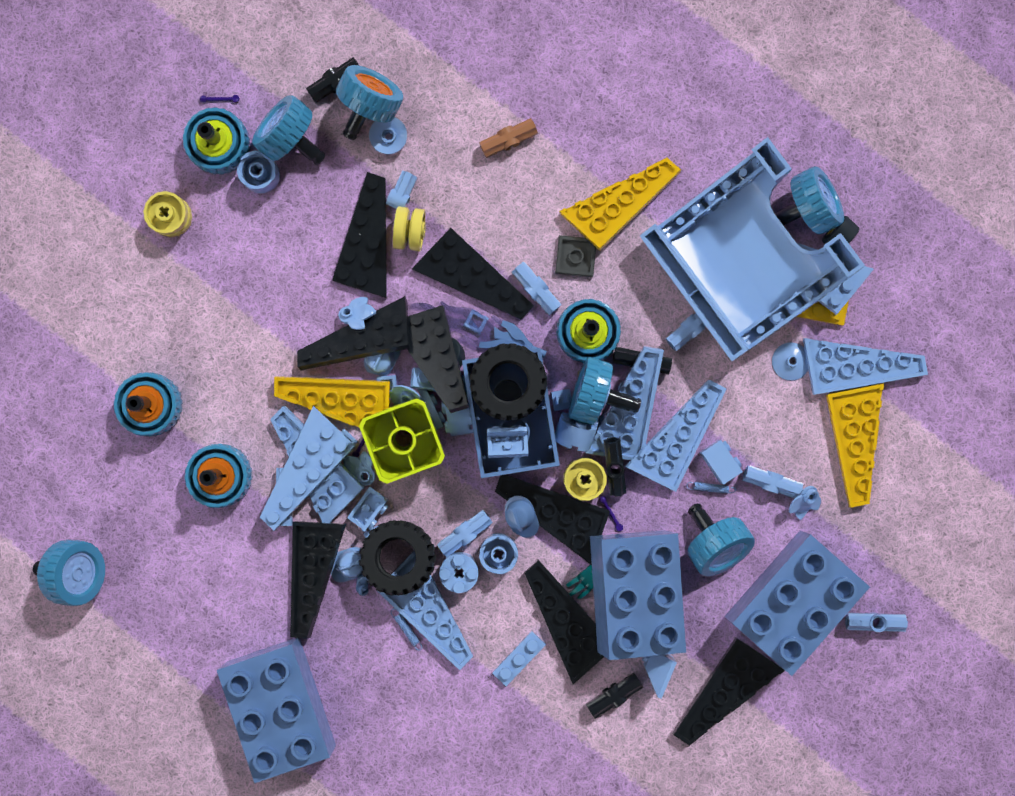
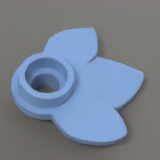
[338,297,376,330]
[343,451,376,486]
[789,486,821,520]

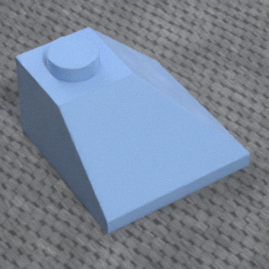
[642,654,677,699]

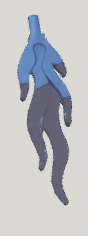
[411,301,547,358]

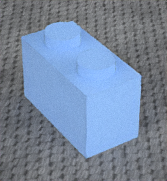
[699,440,743,485]

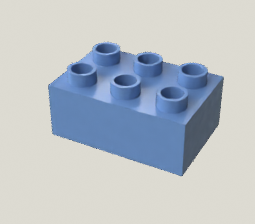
[462,348,560,478]
[590,530,686,660]
[724,531,870,676]
[217,638,336,783]

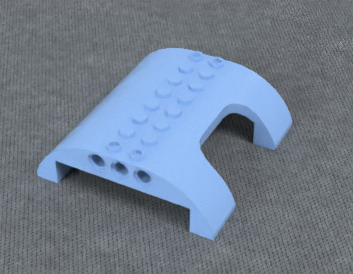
[640,137,865,361]

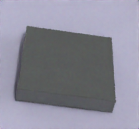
[555,235,596,277]

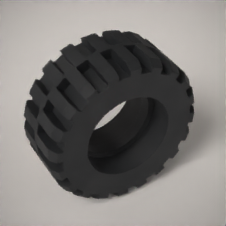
[470,343,547,421]
[359,520,436,596]

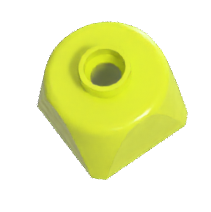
[359,399,445,484]

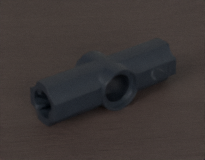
[306,57,359,103]
[612,347,673,375]
[603,437,627,497]
[586,673,644,719]

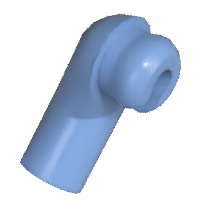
[356,574,369,596]

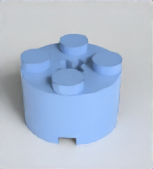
[237,151,280,193]
[441,395,474,436]
[555,413,598,451]
[479,533,518,574]
[439,552,479,593]

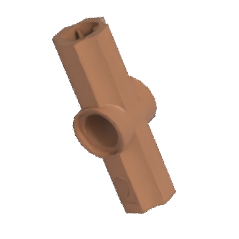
[479,118,538,158]

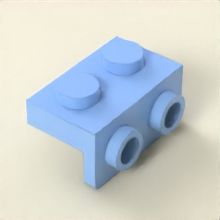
[487,425,528,458]
[347,486,389,532]

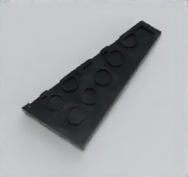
[332,172,387,298]
[412,227,534,320]
[297,296,410,371]
[407,305,470,413]
[495,475,610,565]
[290,521,346,639]
[524,559,604,685]
[672,637,785,746]

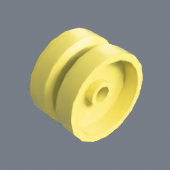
[143,191,192,237]
[393,206,426,252]
[563,458,607,501]

